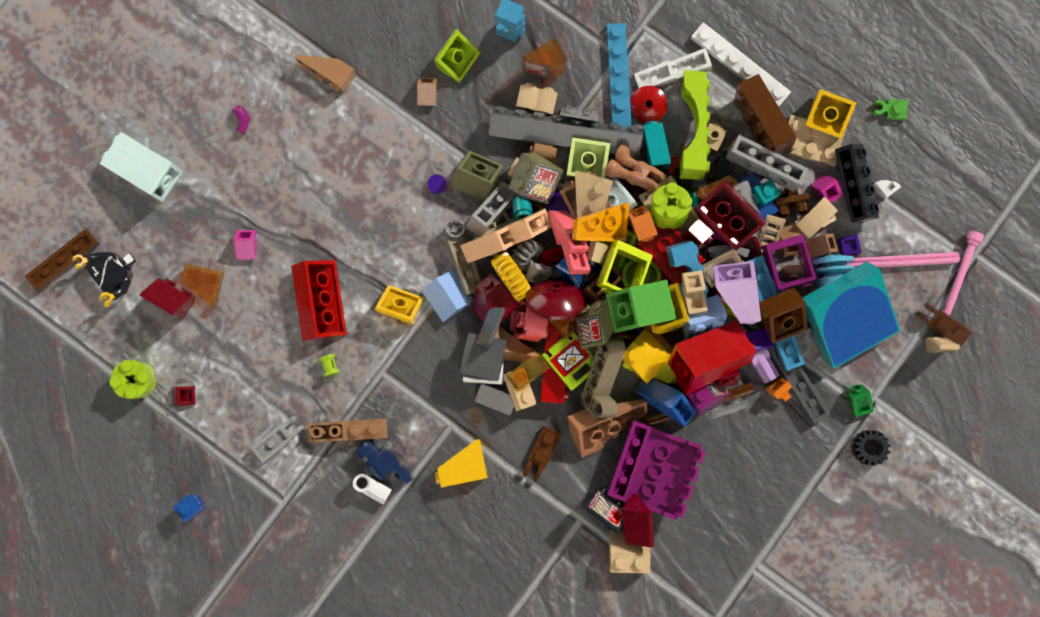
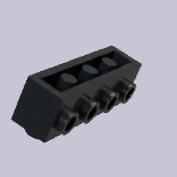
[835,144,879,223]

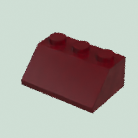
[695,179,766,251]

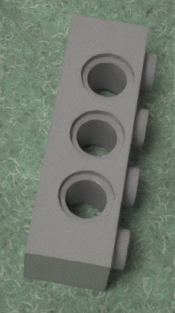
[725,135,808,192]

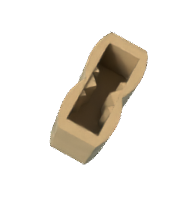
[516,83,558,116]

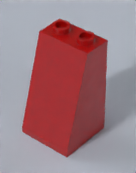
[668,321,757,395]

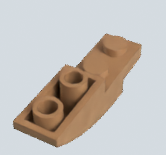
[308,418,388,443]

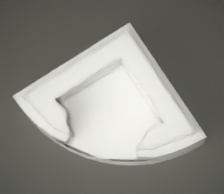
[873,180,901,199]

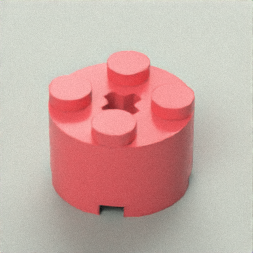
[509,300,548,342]

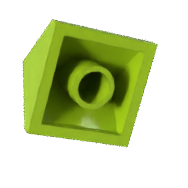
[434,29,480,83]

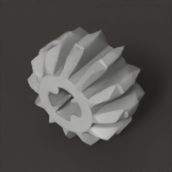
[511,239,543,272]

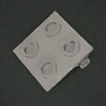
[560,106,598,122]

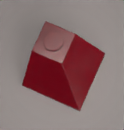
[471,274,520,323]

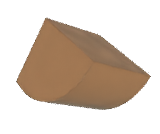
[417,77,437,106]
[779,225,801,257]
[805,233,838,259]

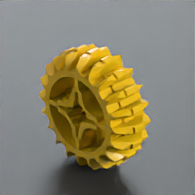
[491,252,531,302]

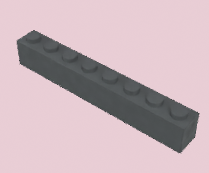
[488,107,643,157]

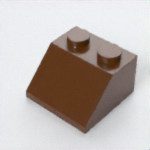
[759,288,808,344]

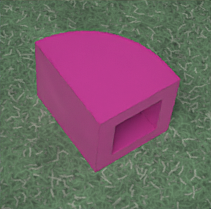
[810,175,843,203]
[233,230,257,260]

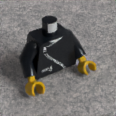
[72,251,137,307]

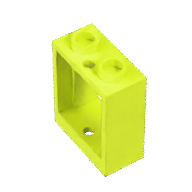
[596,240,653,294]

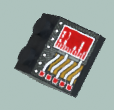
[583,488,625,534]

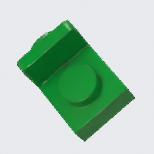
[845,384,874,418]

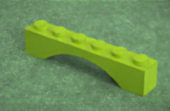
[680,70,710,180]

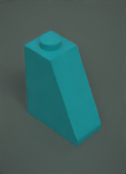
[642,121,671,172]

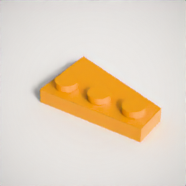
[572,203,629,242]

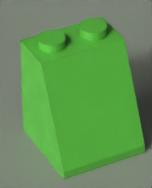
[606,280,676,333]

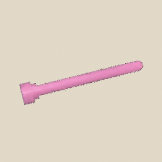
[943,231,984,315]

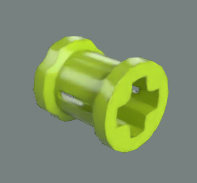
[318,354,340,377]

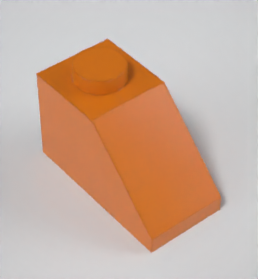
[628,206,657,242]

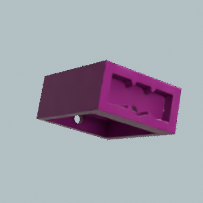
[762,234,816,293]

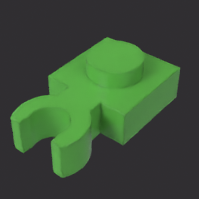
[873,99,908,121]

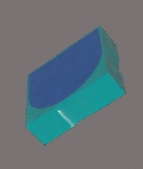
[803,261,900,369]

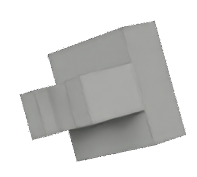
[525,260,552,284]

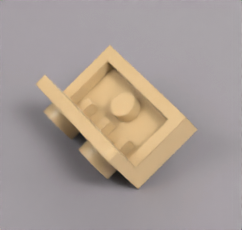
[503,368,537,411]

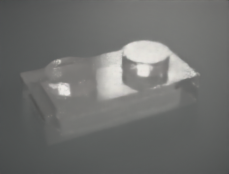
[708,397,750,419]

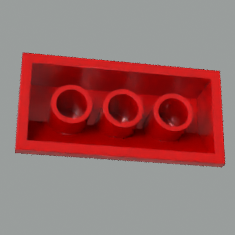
[291,260,347,341]

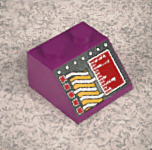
[676,379,730,416]

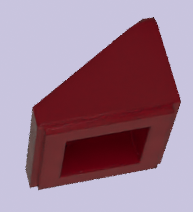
[172,386,196,406]

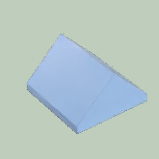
[422,270,473,323]

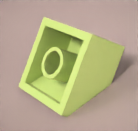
[566,137,610,180]

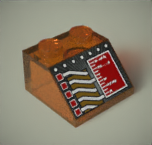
[522,39,567,78]

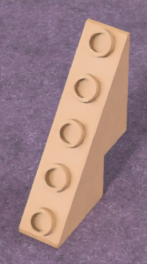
[460,209,552,263]

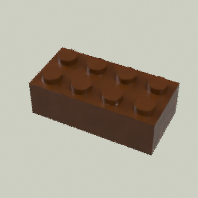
[733,74,797,156]

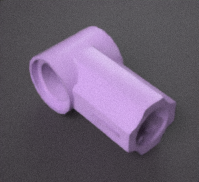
[750,349,780,384]

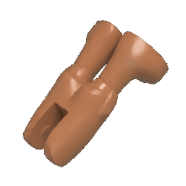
[605,145,665,191]

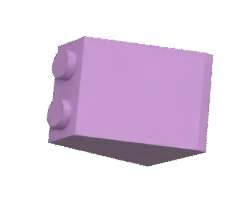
[714,261,761,324]

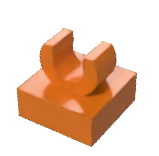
[765,377,792,402]

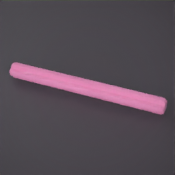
[846,252,960,268]

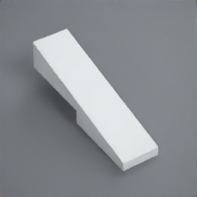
[634,48,713,88]

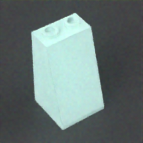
[100,132,183,202]

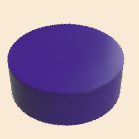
[427,174,447,194]

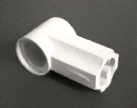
[353,473,392,504]

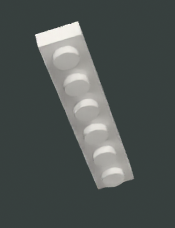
[691,22,791,107]

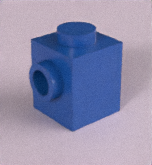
[173,493,206,522]

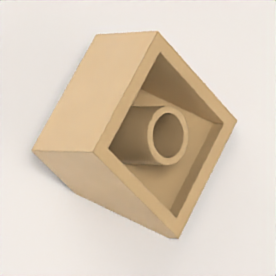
[609,530,650,573]

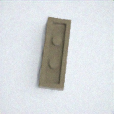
[446,236,482,296]

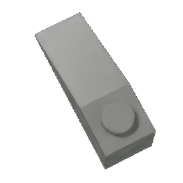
[465,182,517,238]

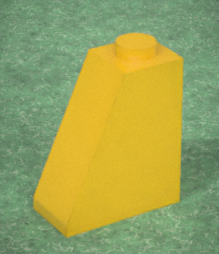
[435,439,488,488]

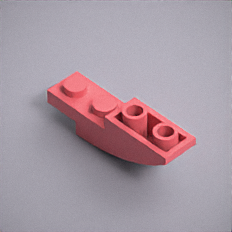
[548,210,590,274]

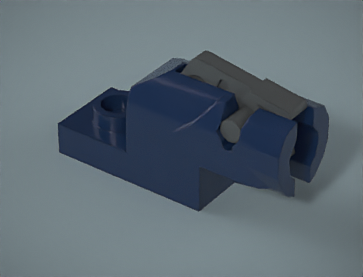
[355,440,414,484]

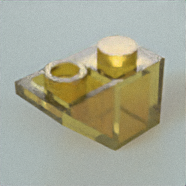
[506,352,550,392]

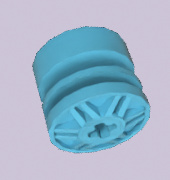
[813,255,855,291]

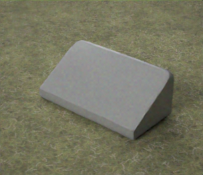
[475,383,514,415]

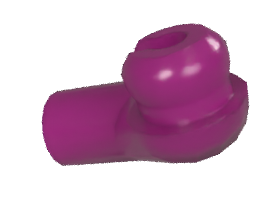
[232,105,250,134]

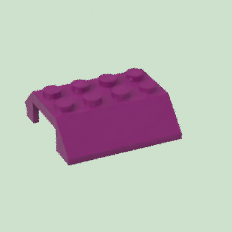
[607,421,706,520]

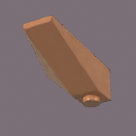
[568,399,648,458]

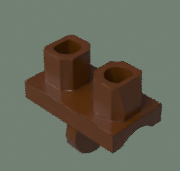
[774,187,810,218]

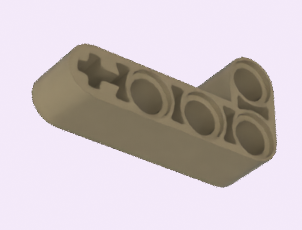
[581,339,625,418]

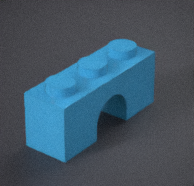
[495,0,526,43]
[666,241,708,299]

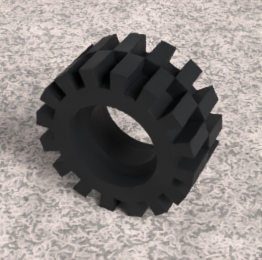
[851,430,891,465]

